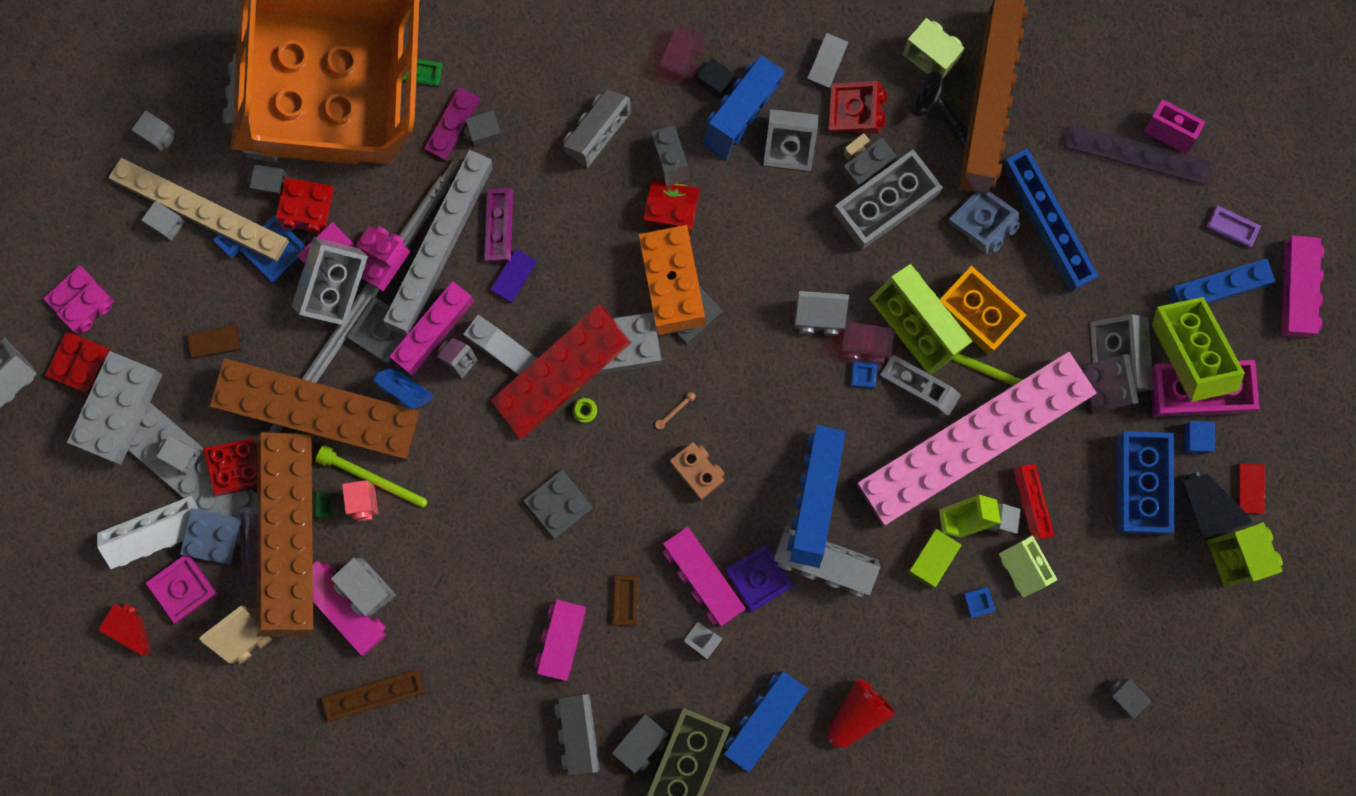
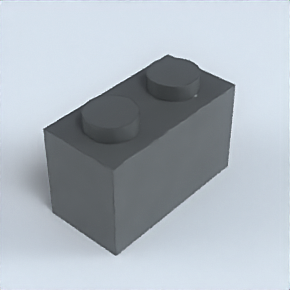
[651,125,690,187]
[841,138,897,191]
[612,714,669,773]

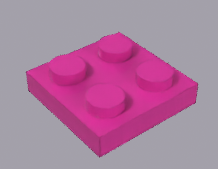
[146,556,218,624]

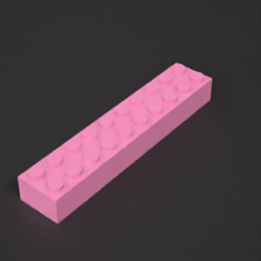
[857,352,1096,527]

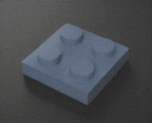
[180,508,241,565]

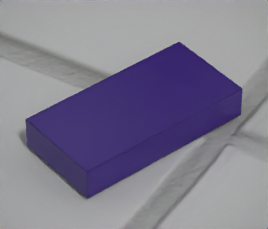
[491,249,537,303]

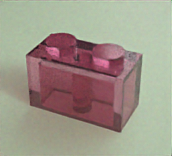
[659,23,707,83]
[840,322,895,364]

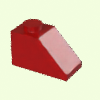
[99,602,150,655]

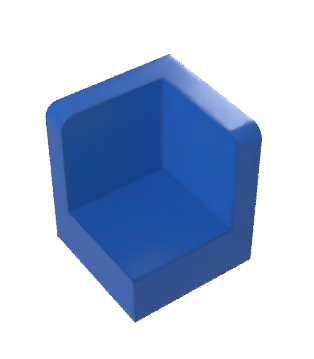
[1184,421,1215,454]

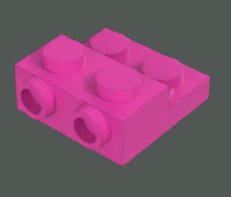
[356,225,410,291]
[43,266,114,334]

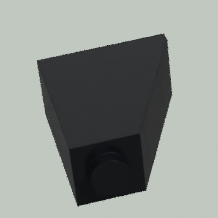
[1182,471,1253,539]

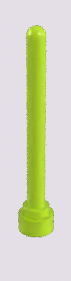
[952,353,1022,386]
[315,444,427,507]

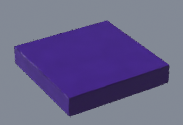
[725,544,793,612]

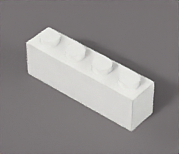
[97,496,199,569]

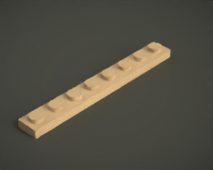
[109,158,289,262]

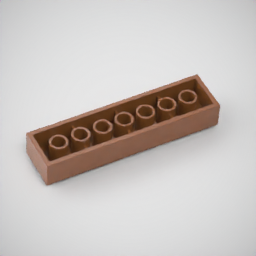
[958,0,1028,194]
[210,358,420,460]
[257,432,313,637]

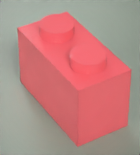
[342,480,378,522]

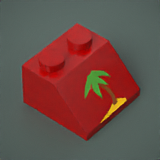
[643,179,700,235]

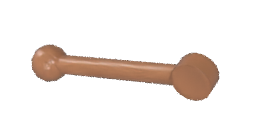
[655,392,696,430]

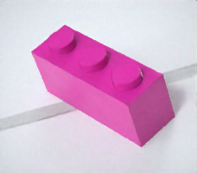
[534,600,587,681]

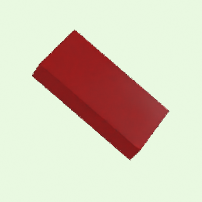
[1237,463,1265,514]

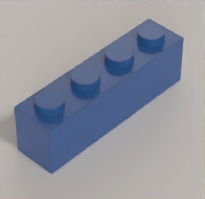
[1167,259,1275,305]
[723,671,808,772]

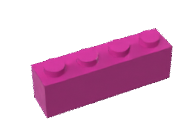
[1282,235,1324,338]
[389,281,474,376]
[662,527,746,627]
[313,560,387,656]

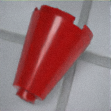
[827,678,895,749]

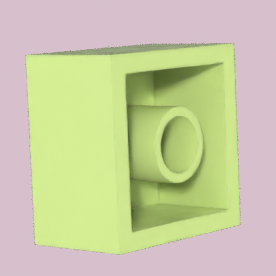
[902,18,964,79]

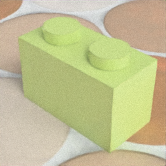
[999,535,1057,598]

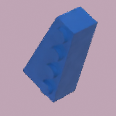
[702,55,785,161]

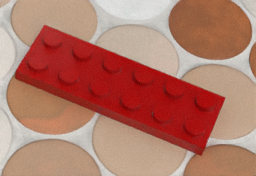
[491,304,632,439]

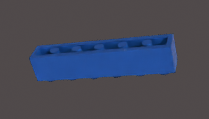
[1002,148,1098,293]
[787,425,846,568]

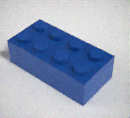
[1117,431,1174,535]

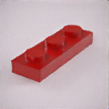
[1013,464,1055,540]

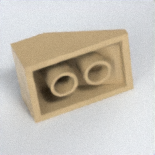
[199,606,272,664]

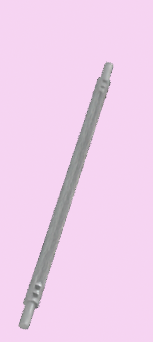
[268,158,462,433]

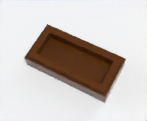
[187,325,241,359]
[613,575,639,626]

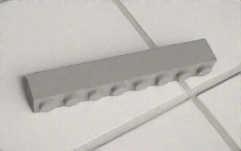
[383,150,492,337]

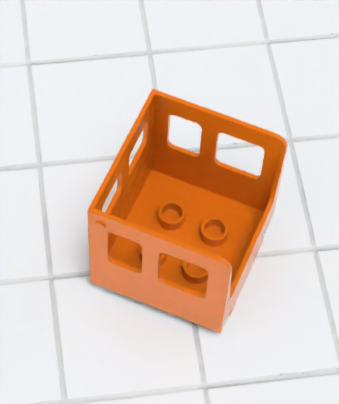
[231,0,420,164]

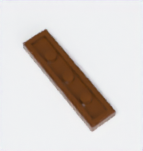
[321,669,426,723]

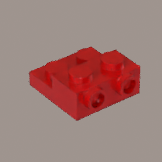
[829,81,887,135]
[276,177,334,234]
[45,331,113,394]

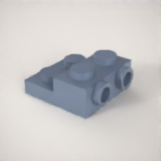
[949,191,1020,255]

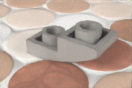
[807,33,848,88]

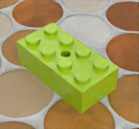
[869,264,972,375]
[1152,297,1245,402]
[1207,522,1283,587]

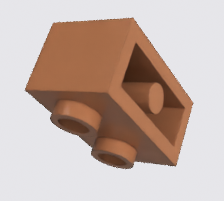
[670,442,725,501]

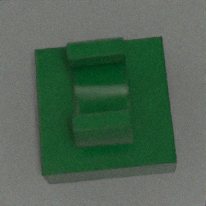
[312,491,334,519]

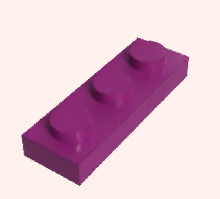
[424,87,481,162]
[485,188,513,262]

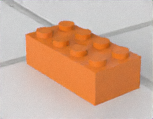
[639,225,707,335]

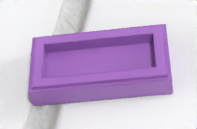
[1205,205,1261,249]

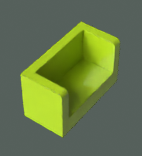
[939,495,1001,538]
[907,529,962,589]

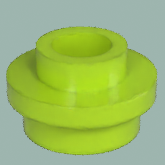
[573,398,597,423]

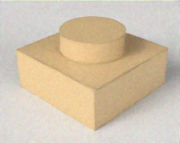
[843,133,870,161]

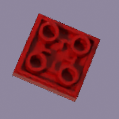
[203,438,257,497]

